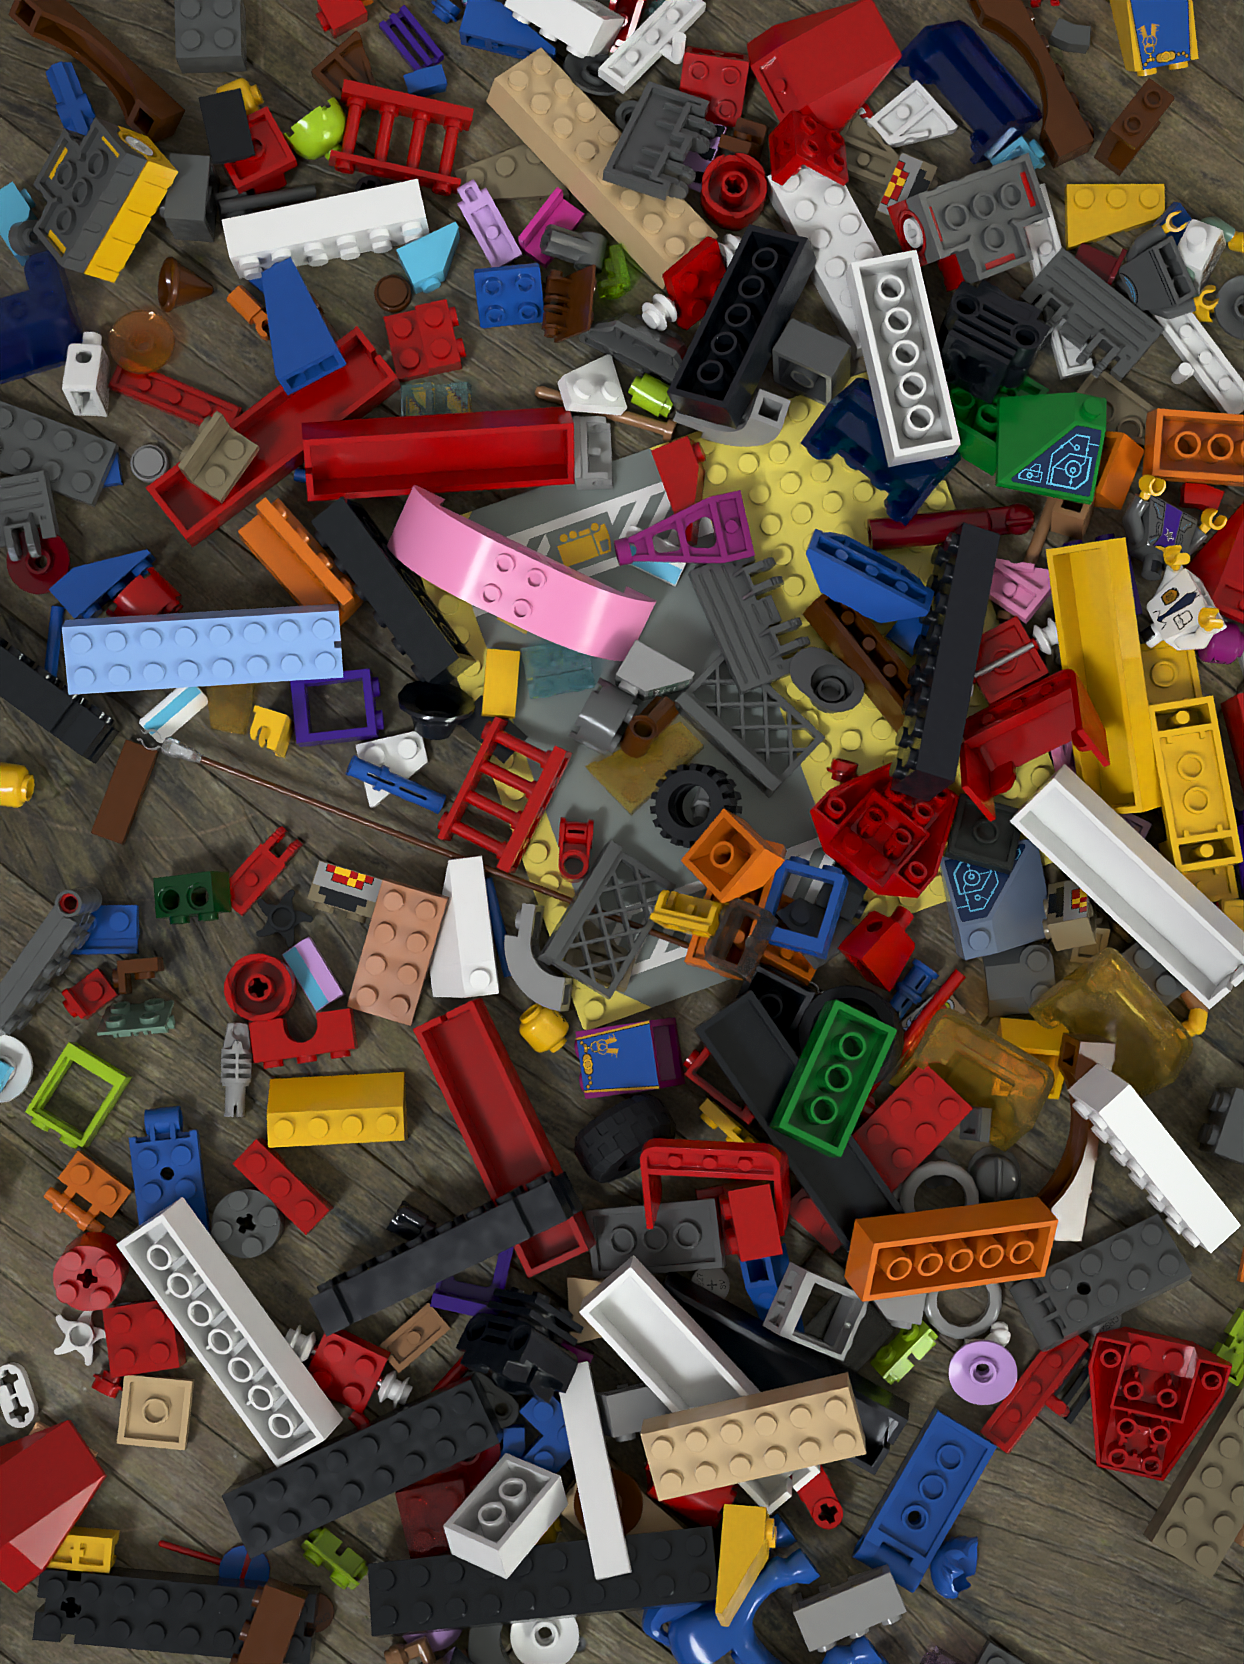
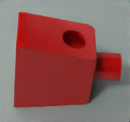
[838,905,915,992]

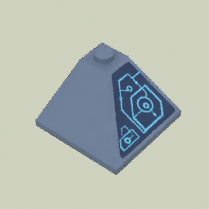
[939,838,1048,960]

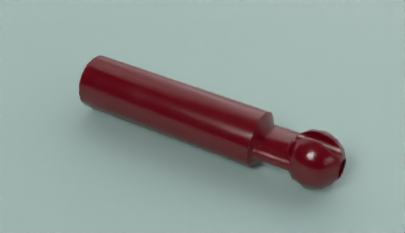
[867,503,1035,551]

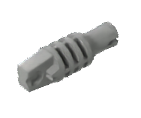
[220,1022,252,1117]

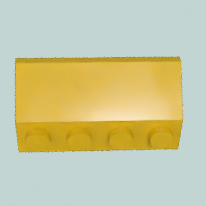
[267,1072,408,1148]

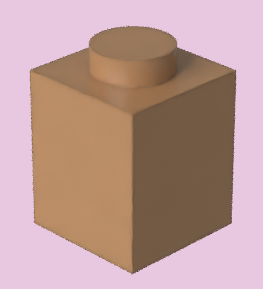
[1051,493,1095,540]

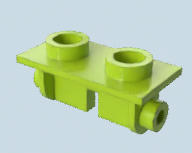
[870,1320,938,1385]
[300,1527,368,1590]

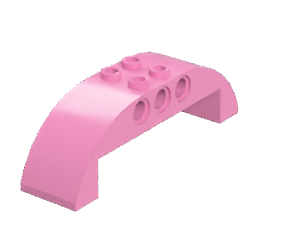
[387,485,657,661]

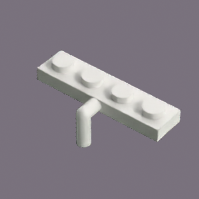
[598,0,706,94]
[1151,312,1244,414]

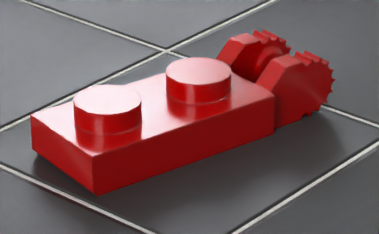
[229,826,303,916]

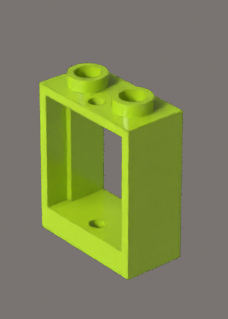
[25,1042,132,1149]

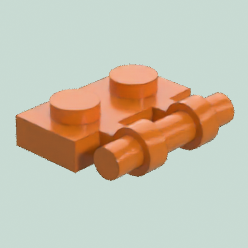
[43,1150,134,1232]

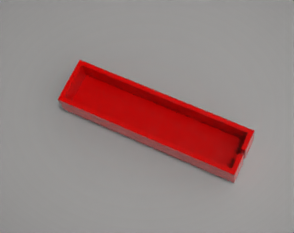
[146,326,401,548]
[301,406,575,502]
[413,998,597,1278]

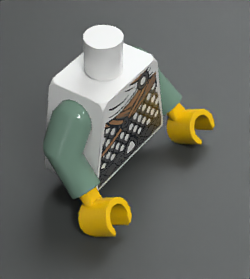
[1177,216,1244,322]

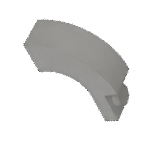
[504,903,573,1012]

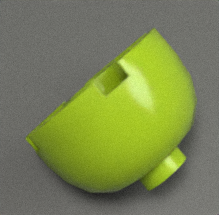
[283,97,347,161]

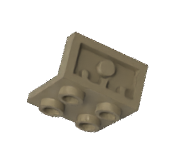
[178,411,260,503]

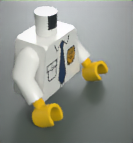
[1140,545,1227,650]

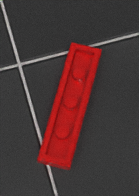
[108,357,243,427]

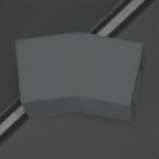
[1048,18,1091,54]

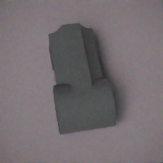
[540,224,608,274]

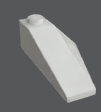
[429,855,500,998]

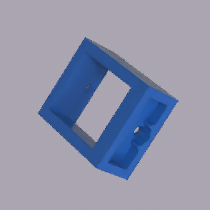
[756,856,849,960]

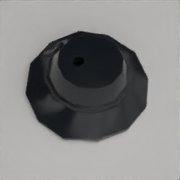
[397,680,475,740]

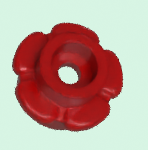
[827,758,859,783]
[91,1369,123,1399]

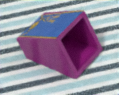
[574,1017,685,1099]

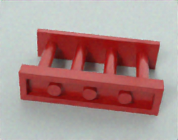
[328,79,474,196]
[437,716,573,873]

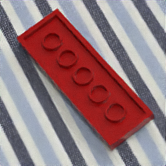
[789,1060,973,1255]

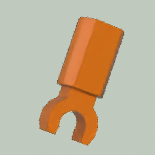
[227,285,270,341]

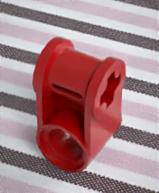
[558,817,594,883]
[789,1464,843,1529]

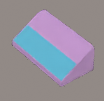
[282,936,345,1012]

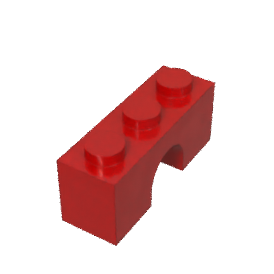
[249,1008,358,1069]
[233,1138,334,1235]

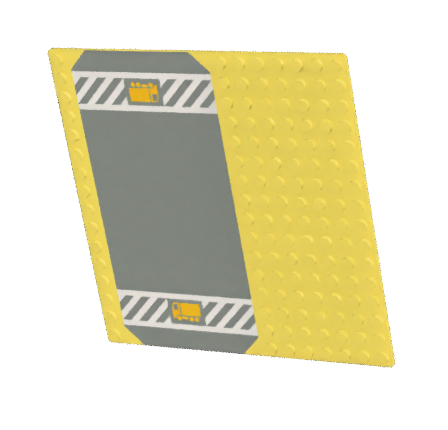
[421,372,1056,1030]

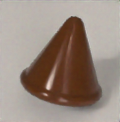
[158,257,214,313]

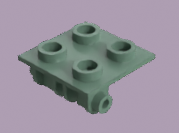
[97,998,175,1038]

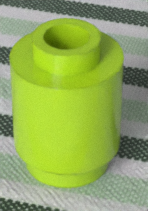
[628,373,674,418]

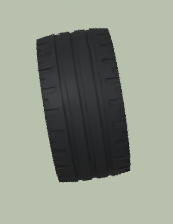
[798,985,904,1085]

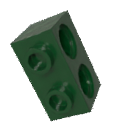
[153,871,232,925]

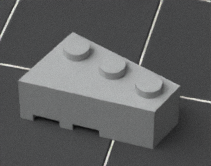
[595,1383,672,1442]
[791,1564,907,1652]

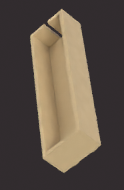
[486,48,719,290]

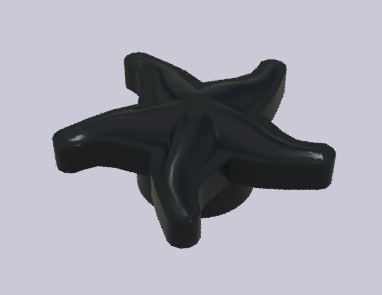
[256,889,313,948]

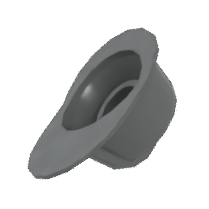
[789,647,864,714]
[967,1146,1021,1204]

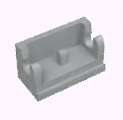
[573,416,613,490]

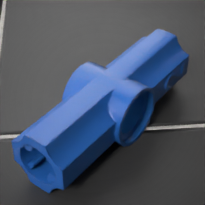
[45,61,96,136]

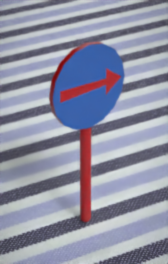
[158,1540,270,1581]

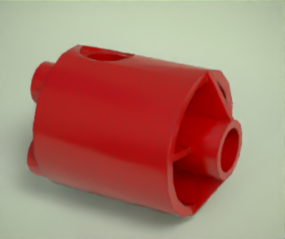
[644,1461,739,1529]

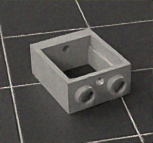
[762,1262,869,1361]

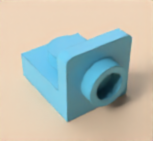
[990,136,1046,170]

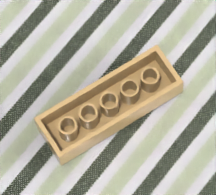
[640,1372,866,1501]

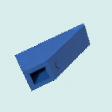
[48,549,156,619]
[739,1243,805,1333]

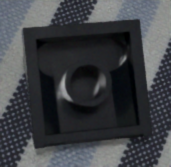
[734,961,815,1043]

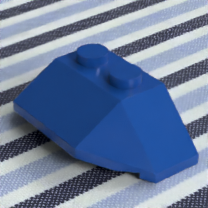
[806,529,934,623]

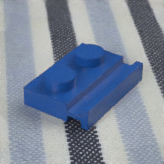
[70,905,139,955]

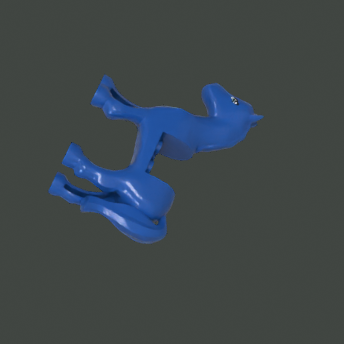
[641,1513,890,1664]

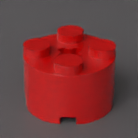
[700,153,767,231]
[105,567,184,617]
[224,953,297,1022]
[53,1232,130,1311]

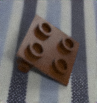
[542,264,597,343]

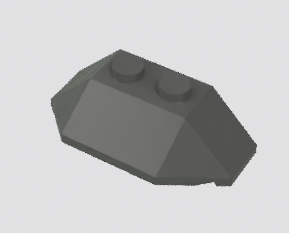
[579,313,687,385]

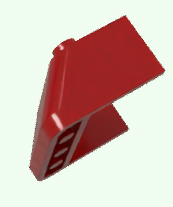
[959,669,1110,822]
[640,1138,791,1236]

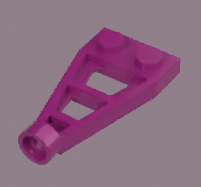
[614,490,755,566]

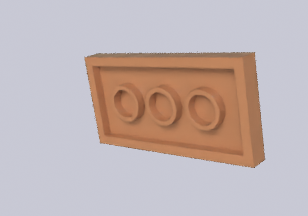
[347,878,449,1026]

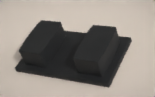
[199,88,255,165]

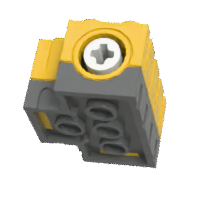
[33,117,178,283]

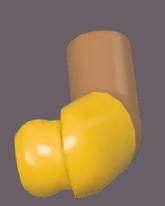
[1180,989,1208,1037]

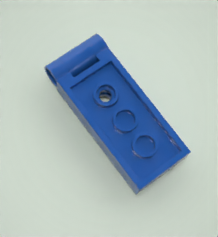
[852,1407,997,1593]

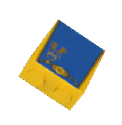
[1109,0,1199,76]

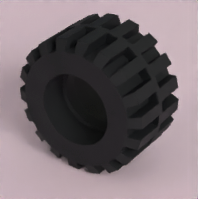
[650,763,742,848]

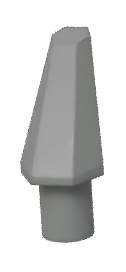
[691,786,710,825]

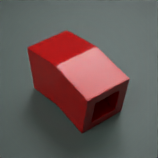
[1179,483,1224,511]

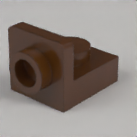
[718,117,769,159]
[112,957,164,995]

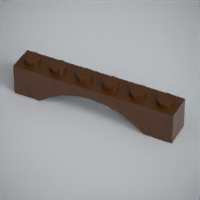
[8,0,185,143]
[966,0,1094,169]
[1035,1033,1116,1241]

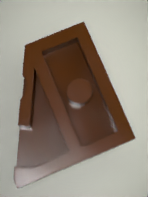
[311,30,377,118]

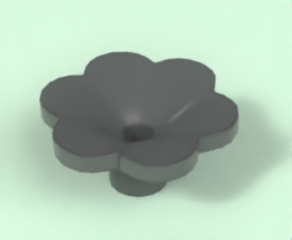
[916,1147,958,1189]

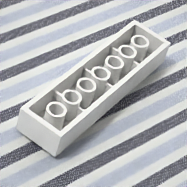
[116,1197,343,1468]

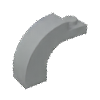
[673,389,791,447]

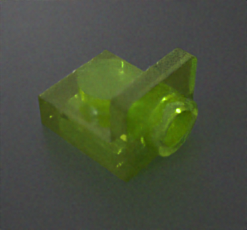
[597,243,631,300]

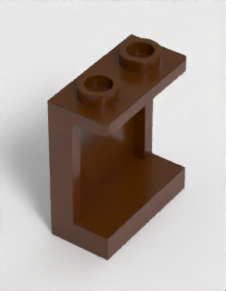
[1094,78,1174,177]

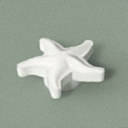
[54,1311,106,1366]

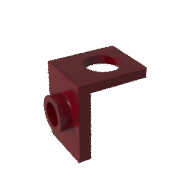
[1075,243,1128,286]

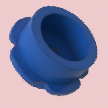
[431,0,461,24]

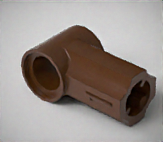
[620,696,679,758]

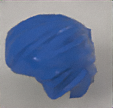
[930,1535,978,1599]

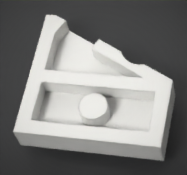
[867,80,958,148]
[557,354,627,415]
[356,731,429,808]

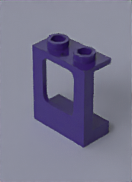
[430,1247,514,1316]

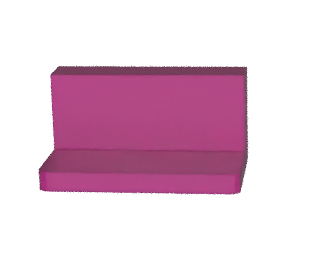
[518,187,585,269]

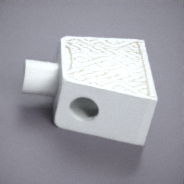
[62,332,111,417]

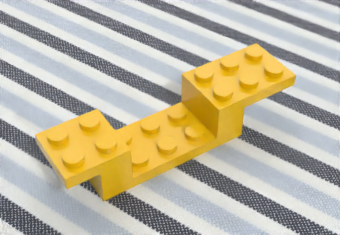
[1140,641,1243,903]

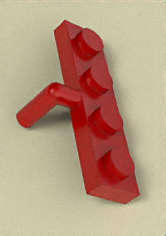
[980,1336,1091,1455]

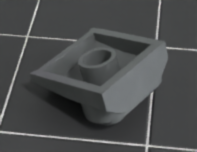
[982,943,1057,1017]

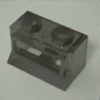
[704,898,778,983]

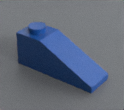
[459,0,557,62]

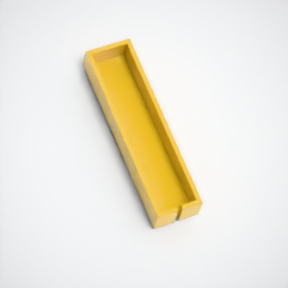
[1046,537,1162,814]

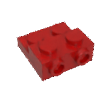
[383,299,466,383]

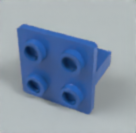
[474,263,544,328]

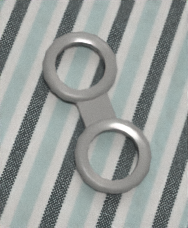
[899,1161,1002,1339]

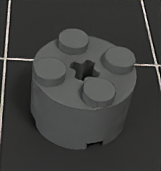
[568,678,639,756]
[211,1187,285,1258]

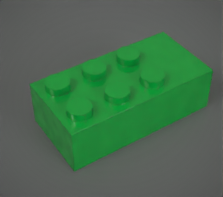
[769,999,897,1157]

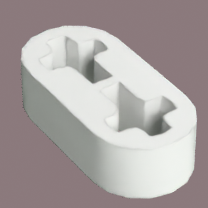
[0,1362,38,1428]

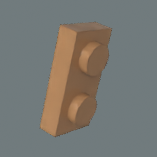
[378,1301,451,1373]

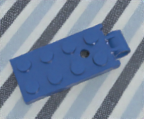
[129,1106,211,1235]

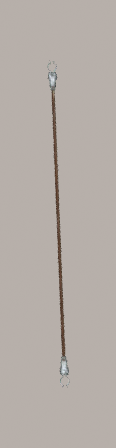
[136,729,823,1002]

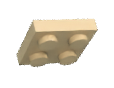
[117,1374,195,1450]

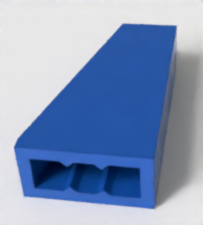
[261,257,347,395]

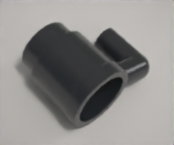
[386,1200,437,1241]

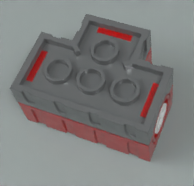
[887,153,1050,292]

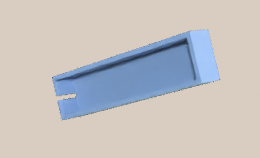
[62,604,343,695]

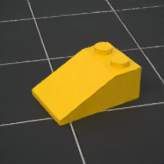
[715,1504,777,1627]

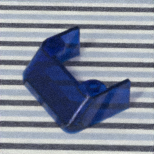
[893,20,1042,164]

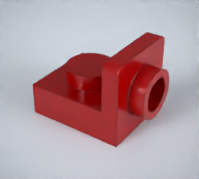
[61,968,120,1019]

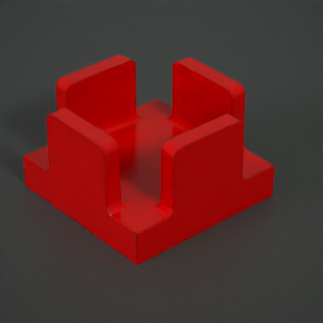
[221,106,298,194]

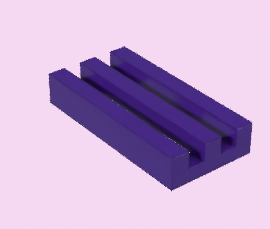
[379,5,444,71]

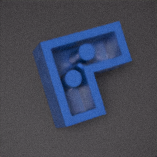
[519,1391,572,1474]

